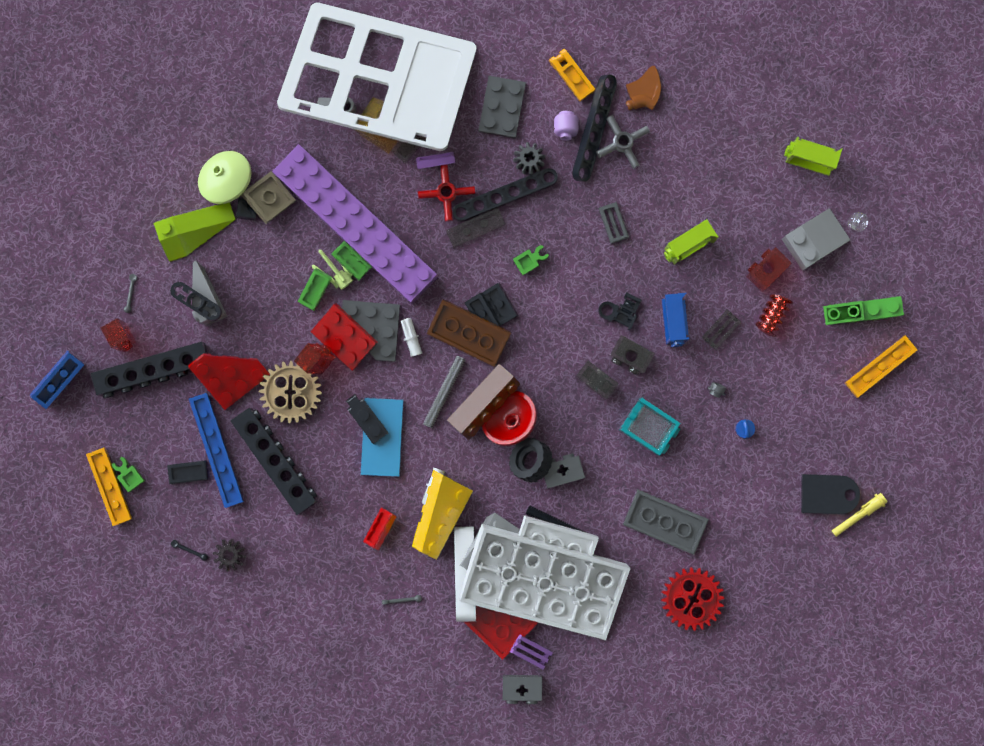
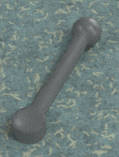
[124,274,137,313]
[382,595,422,604]

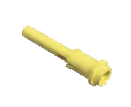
[832,493,887,537]

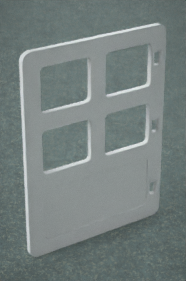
[277,3,476,151]

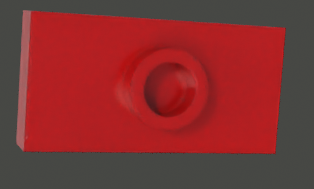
[363,508,397,550]

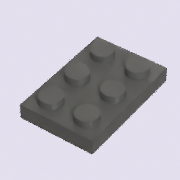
[478,76,526,139]

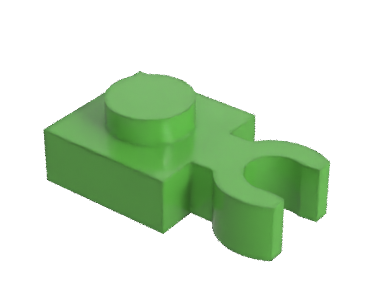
[513,245,549,276]
[112,457,145,492]

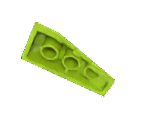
[154,202,236,262]

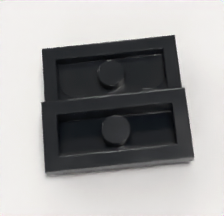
[464,283,519,326]

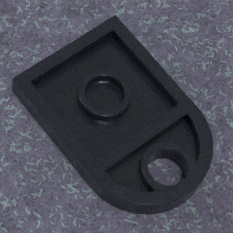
[801,474,860,514]

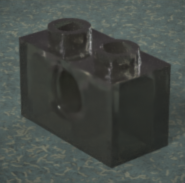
[609,335,655,376]
[576,360,618,400]

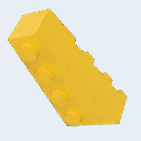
[412,470,473,560]

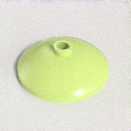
[198,151,251,204]

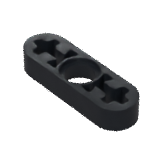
[170,282,222,321]

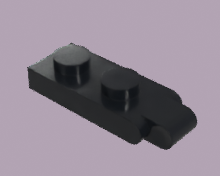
[346,394,389,444]

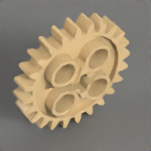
[259,361,322,423]

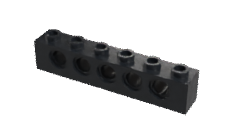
[91,341,208,399]
[230,408,318,515]

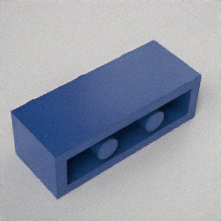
[30,350,84,409]

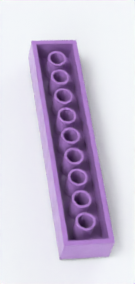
[272,144,438,305]

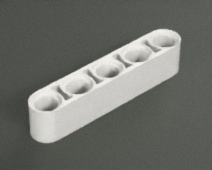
[454,526,476,622]

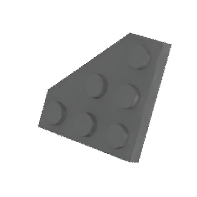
[342,300,400,362]

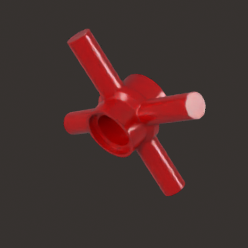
[418,164,475,221]

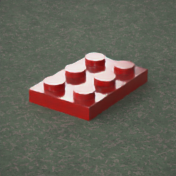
[311,303,378,371]

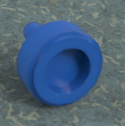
[735,419,755,439]

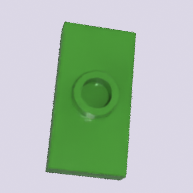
[331,241,372,281]
[298,268,333,311]

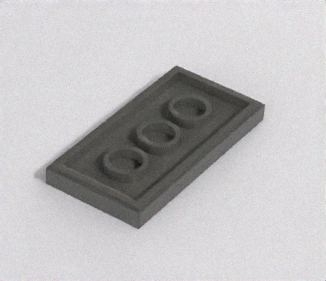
[623,489,709,555]

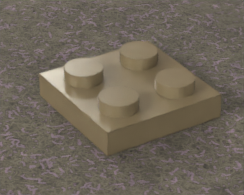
[242,171,296,224]

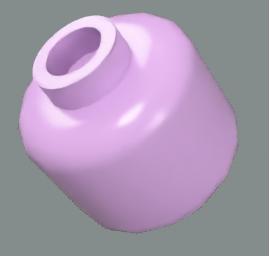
[554,111,579,141]

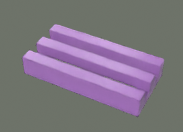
[416,152,455,169]
[510,634,553,669]

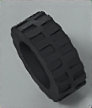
[509,438,553,483]

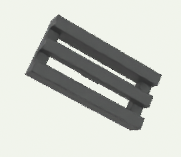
[598,202,629,244]

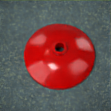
[482,391,537,446]

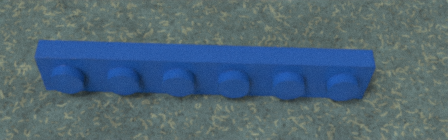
[189,393,244,508]

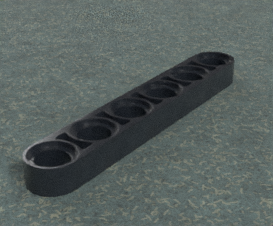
[572,74,617,182]
[453,168,558,222]

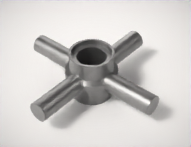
[596,115,650,169]

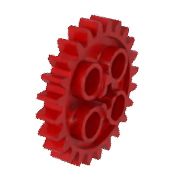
[661,567,725,631]

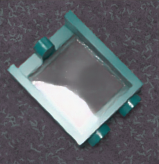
[619,398,681,456]

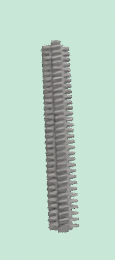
[423,356,466,428]

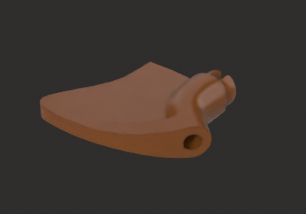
[625,66,661,111]

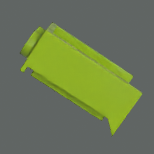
[784,137,843,176]
[664,219,719,265]

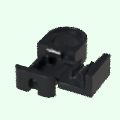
[598,292,642,330]

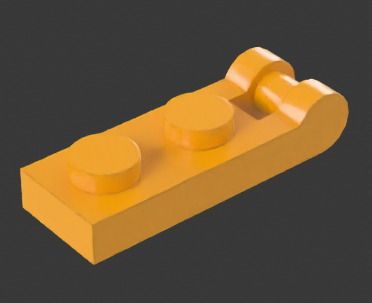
[549,49,596,102]

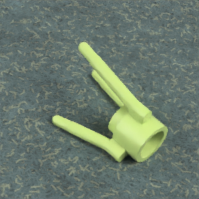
[312,250,353,290]

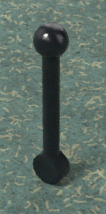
[171,540,208,561]

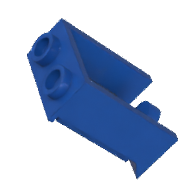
[661,293,689,347]

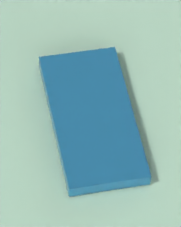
[361,398,403,477]

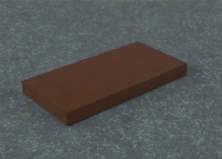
[426,299,512,367]

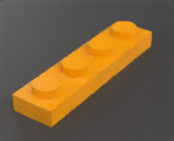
[845,335,917,398]
[86,447,132,526]

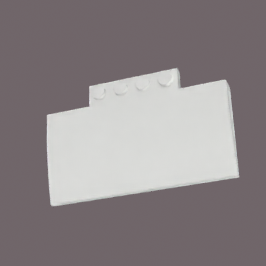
[459,516,630,640]

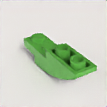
[823,296,904,325]

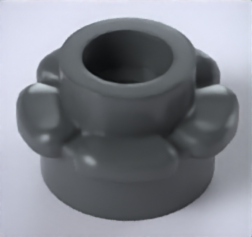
[708,382,726,398]

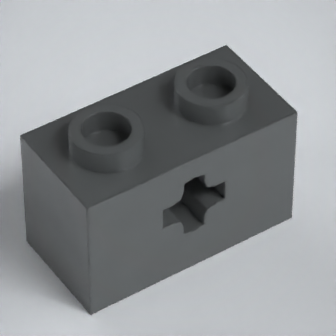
[544,453,585,489]
[503,675,542,704]

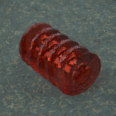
[755,294,793,337]

